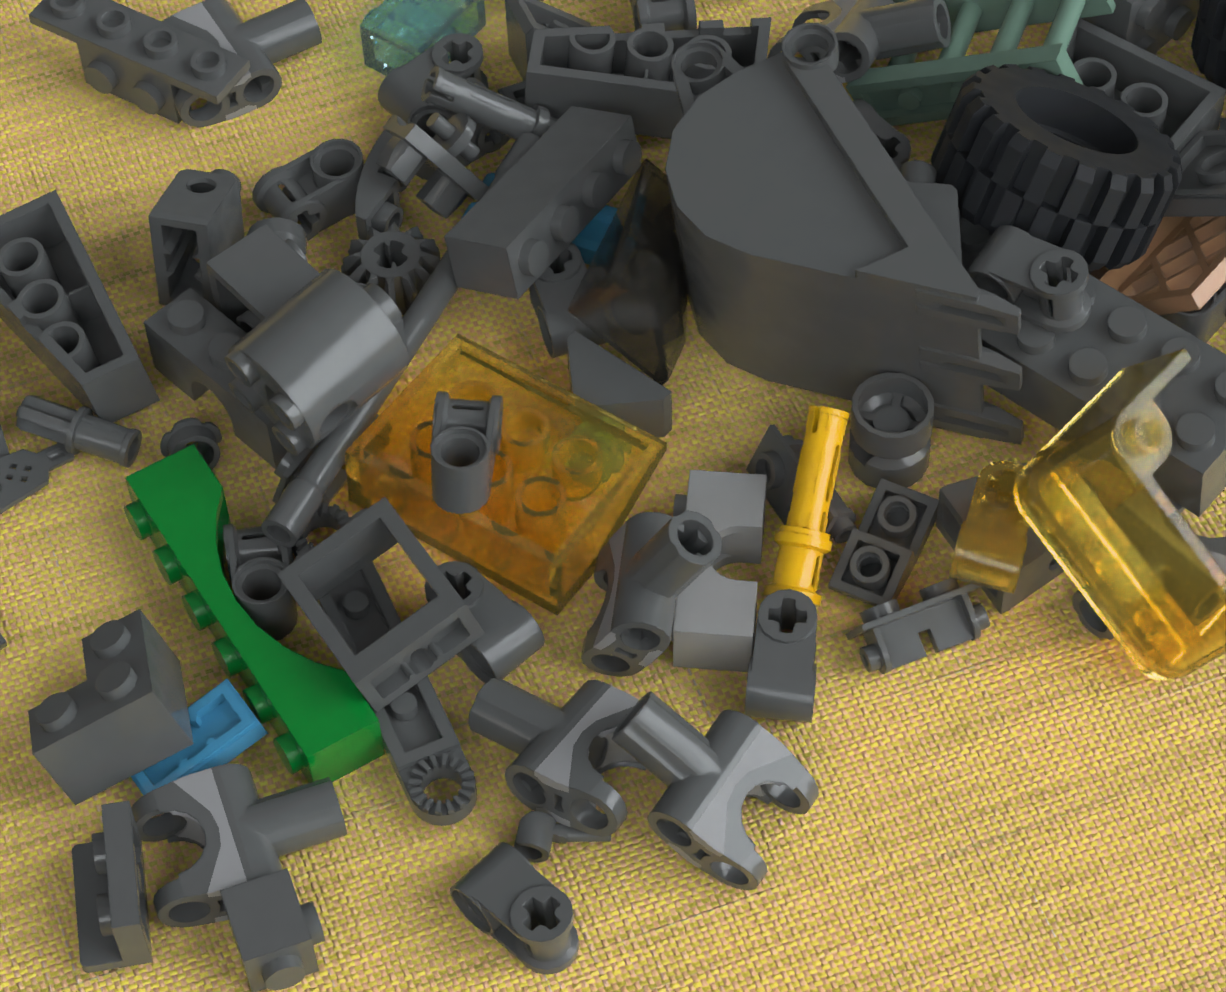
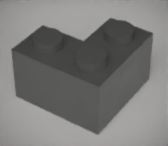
[28,609,194,805]

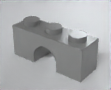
[671,470,767,672]

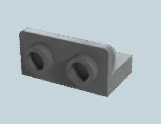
[72,801,153,973]

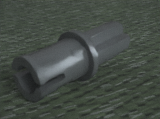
[16,395,142,468]

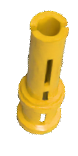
[763,405,849,607]

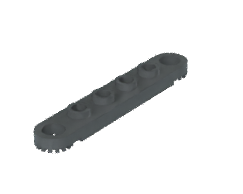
[292,502,477,826]

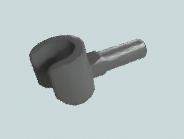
[514,811,611,863]

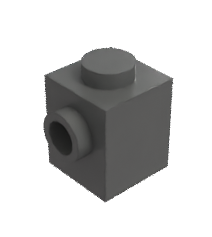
[220,868,325,992]

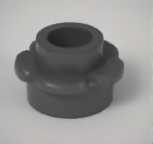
[160,418,222,470]

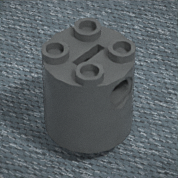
[224,269,410,456]

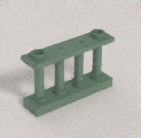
[846,0,1116,126]

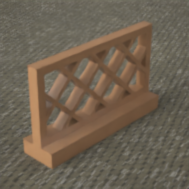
[1090,216,1226,315]

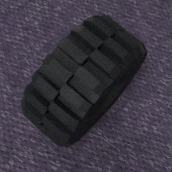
[931,64,1182,270]

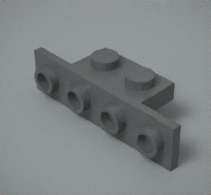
[29,0,251,124]

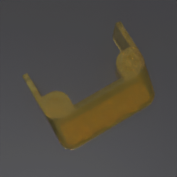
[1014,348,1226,681]

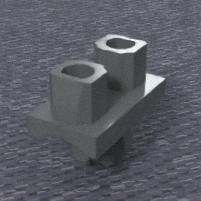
[376,112,488,219]

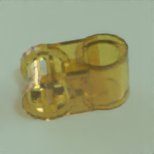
[949,460,1036,594]

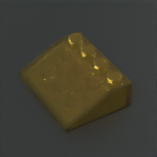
[345,334,667,616]

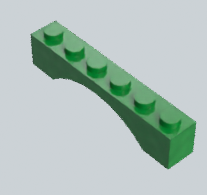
[124,444,385,783]

